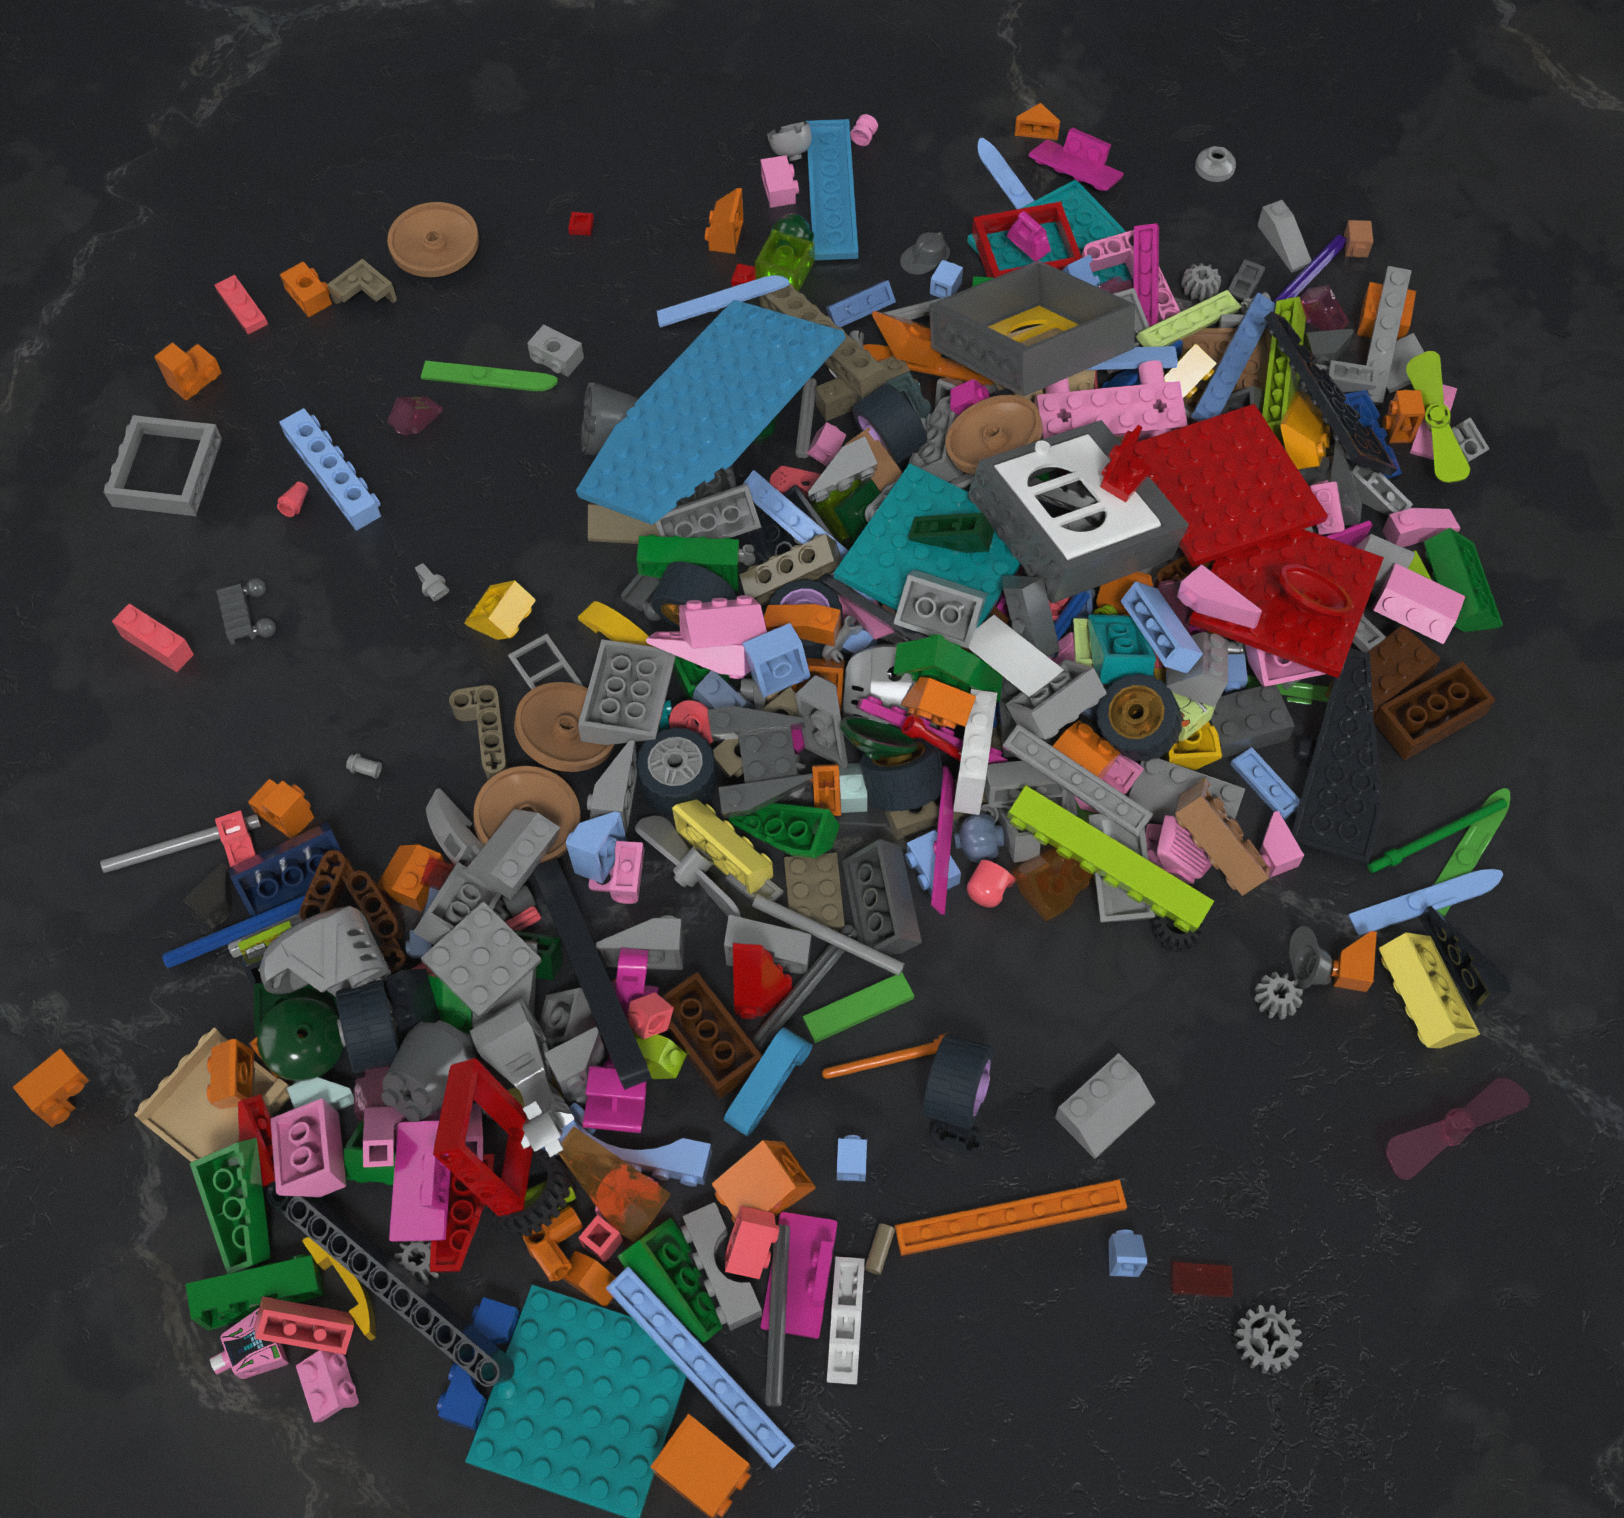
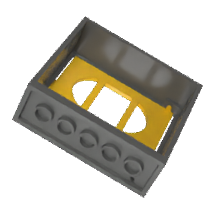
[929,261,1135,397]

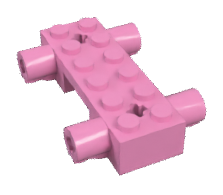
[1034,360,1188,471]

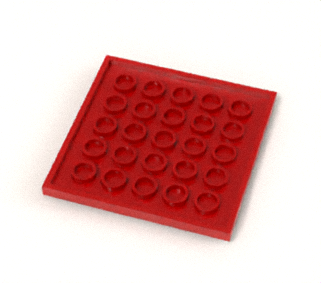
[1131,404,1328,567]
[1189,529,1384,678]

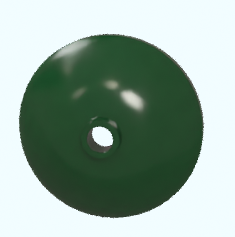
[840,716,918,760]
[257,997,343,1081]

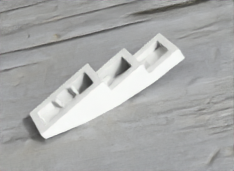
[827,1257,865,1385]

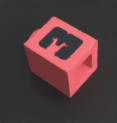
[578,1215,623,1264]

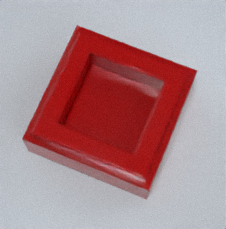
[568,212,594,236]

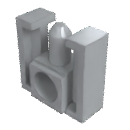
[1451,417,1489,462]

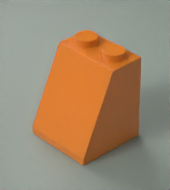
[712,1140,816,1223]
[650,1414,751,1518]

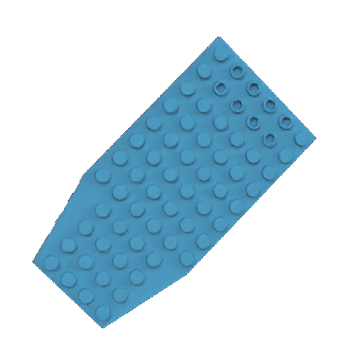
[576,300,846,525]

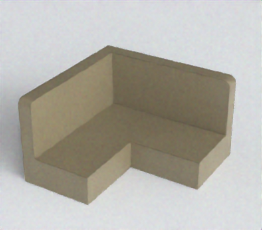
[327,259,397,304]

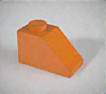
[1330,931,1377,992]

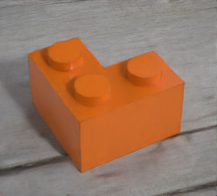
[154,342,222,401]
[248,779,314,839]
[13,1049,90,1128]

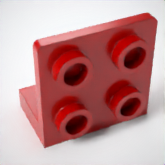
[1100,425,1152,502]

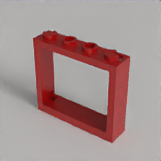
[972,202,1082,278]
[433,1058,533,1216]

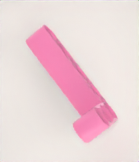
[1081,230,1181,323]

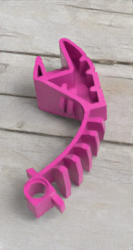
[583,947,659,1133]

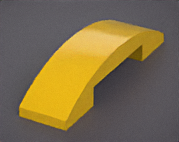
[578,601,655,647]
[302,1237,376,1341]

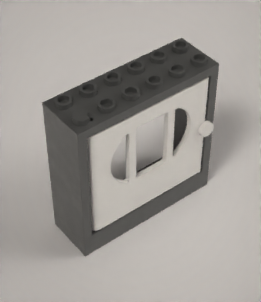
[968,420,1189,604]

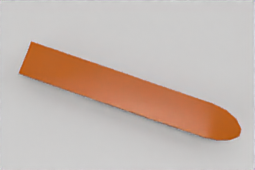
[863,344,994,385]

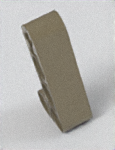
[449,685,509,780]

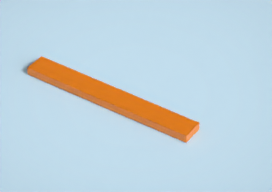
[894,1179,1127,1256]

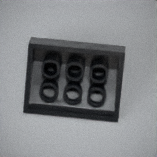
[743,484,849,582]

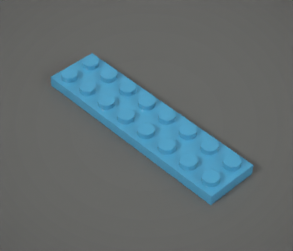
[806,119,858,260]

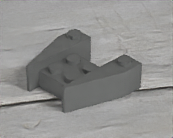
[1283,441,1362,525]
[708,706,813,818]

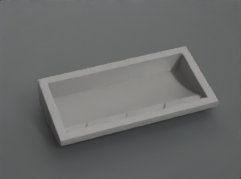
[1088,814,1155,923]

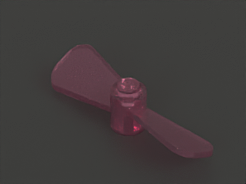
[1386,1078,1530,1180]

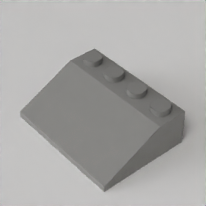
[578,639,676,745]

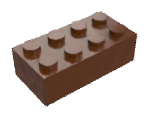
[1325,625,1441,718]
[1374,661,1495,761]
[662,972,762,1100]

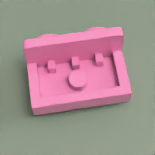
[1311,480,1345,535]
[296,1350,359,1423]

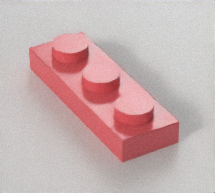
[215,275,268,334]

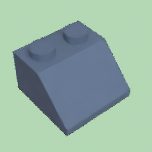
[692,670,757,744]

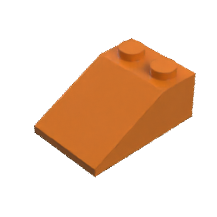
[872,311,942,368]

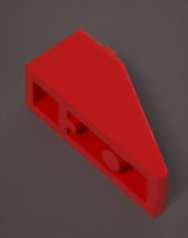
[238,1094,275,1188]

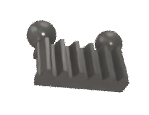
[621,574,661,621]
[216,578,276,645]

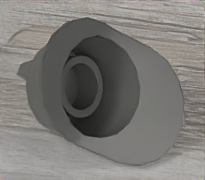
[900,232,950,275]
[1289,926,1332,989]

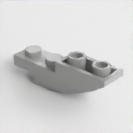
[426,788,484,867]

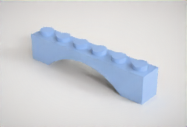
[540,1119,712,1187]

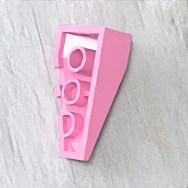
[647,631,750,679]

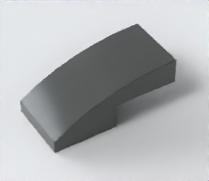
[1228,259,1265,301]

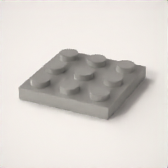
[421,901,542,1019]

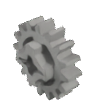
[1234,1305,1302,1373]

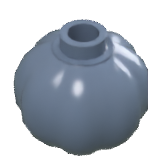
[955,813,1005,863]

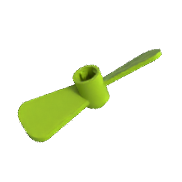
[1406,351,1470,483]

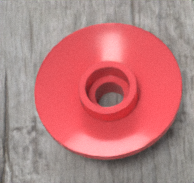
[669,700,713,745]

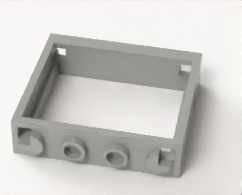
[104,415,222,516]

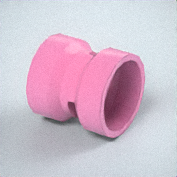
[850,114,878,146]

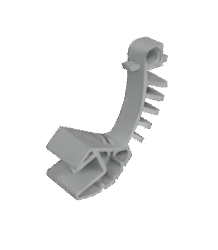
[470,998,575,1157]

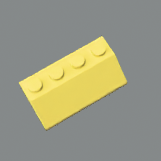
[672,799,773,895]
[1379,933,1480,1048]

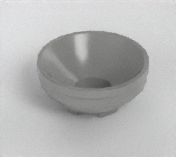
[1195,146,1236,182]

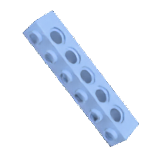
[279,408,381,531]

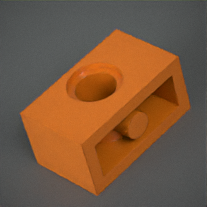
[280,262,332,317]

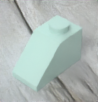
[839,763,867,813]
[287,1078,358,1111]

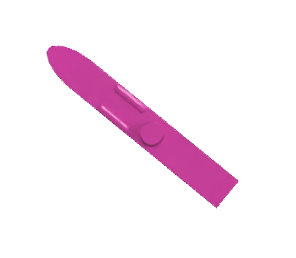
[931,766,955,915]

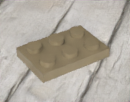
[784,853,845,933]

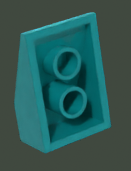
[1088,615,1156,685]

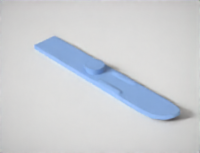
[977,138,1034,209]
[657,275,790,327]
[1348,869,1503,937]

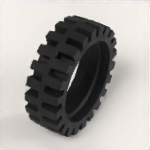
[484,1149,571,1237]

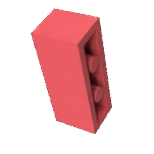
[112,604,194,672]
[254,1297,354,1355]

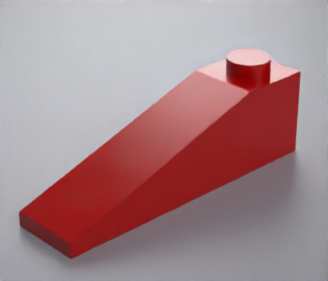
[733,943,793,1019]
[430,1154,494,1272]

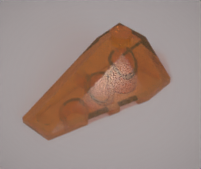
[1011,848,1095,921]
[558,1126,671,1243]

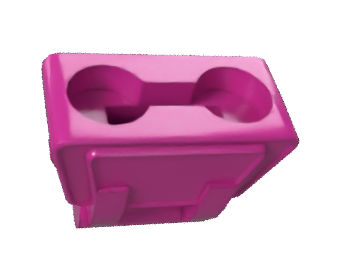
[1007,211,1051,262]

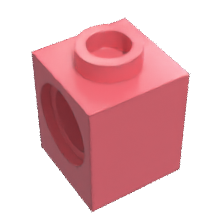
[626,993,674,1040]

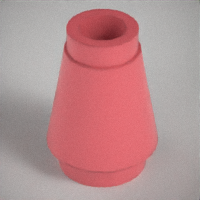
[277,482,309,517]

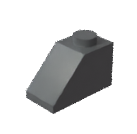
[1303,329,1354,366]

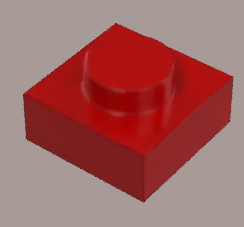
[731,264,760,287]

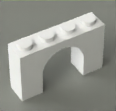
[953,689,997,815]

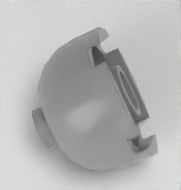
[767,122,812,161]

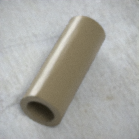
[864,1223,895,1275]

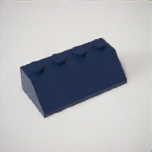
[228,822,344,917]

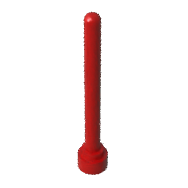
[901,714,962,761]

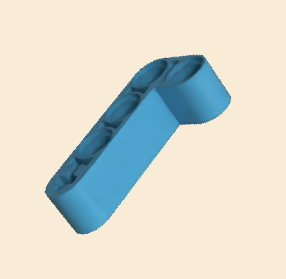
[724,1028,813,1137]

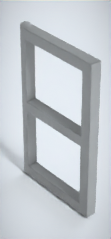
[508,634,583,690]

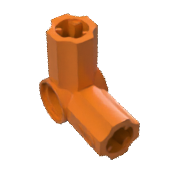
[523,1206,583,1282]

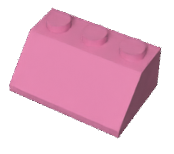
[1371,563,1465,644]
[679,595,767,649]
[1245,645,1325,687]
[270,1098,347,1197]

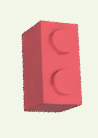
[724,1206,779,1279]

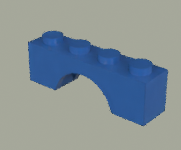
[437,1297,521,1432]

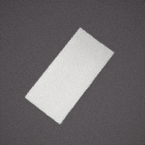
[969,615,1064,697]

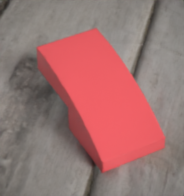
[215,810,257,868]

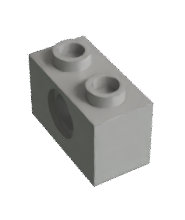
[527,324,584,377]

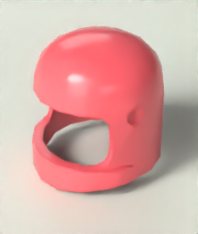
[966,860,1016,908]

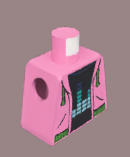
[210,1308,289,1379]

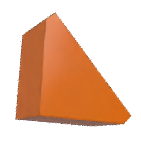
[1015,103,1060,140]
[812,764,841,816]
[562,1251,616,1309]

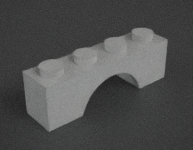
[680,1202,763,1331]

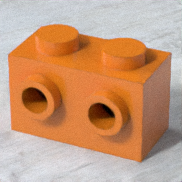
[1383,390,1425,443]

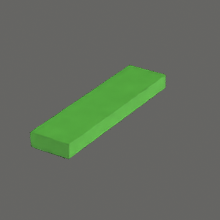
[803,972,914,1043]

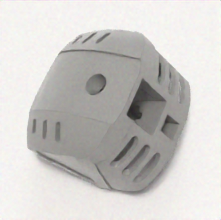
[843,644,942,730]
[258,906,391,997]

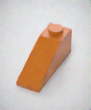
[764,604,841,646]

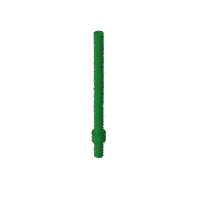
[1367,798,1507,874]

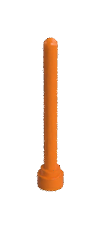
[822,1033,950,1079]

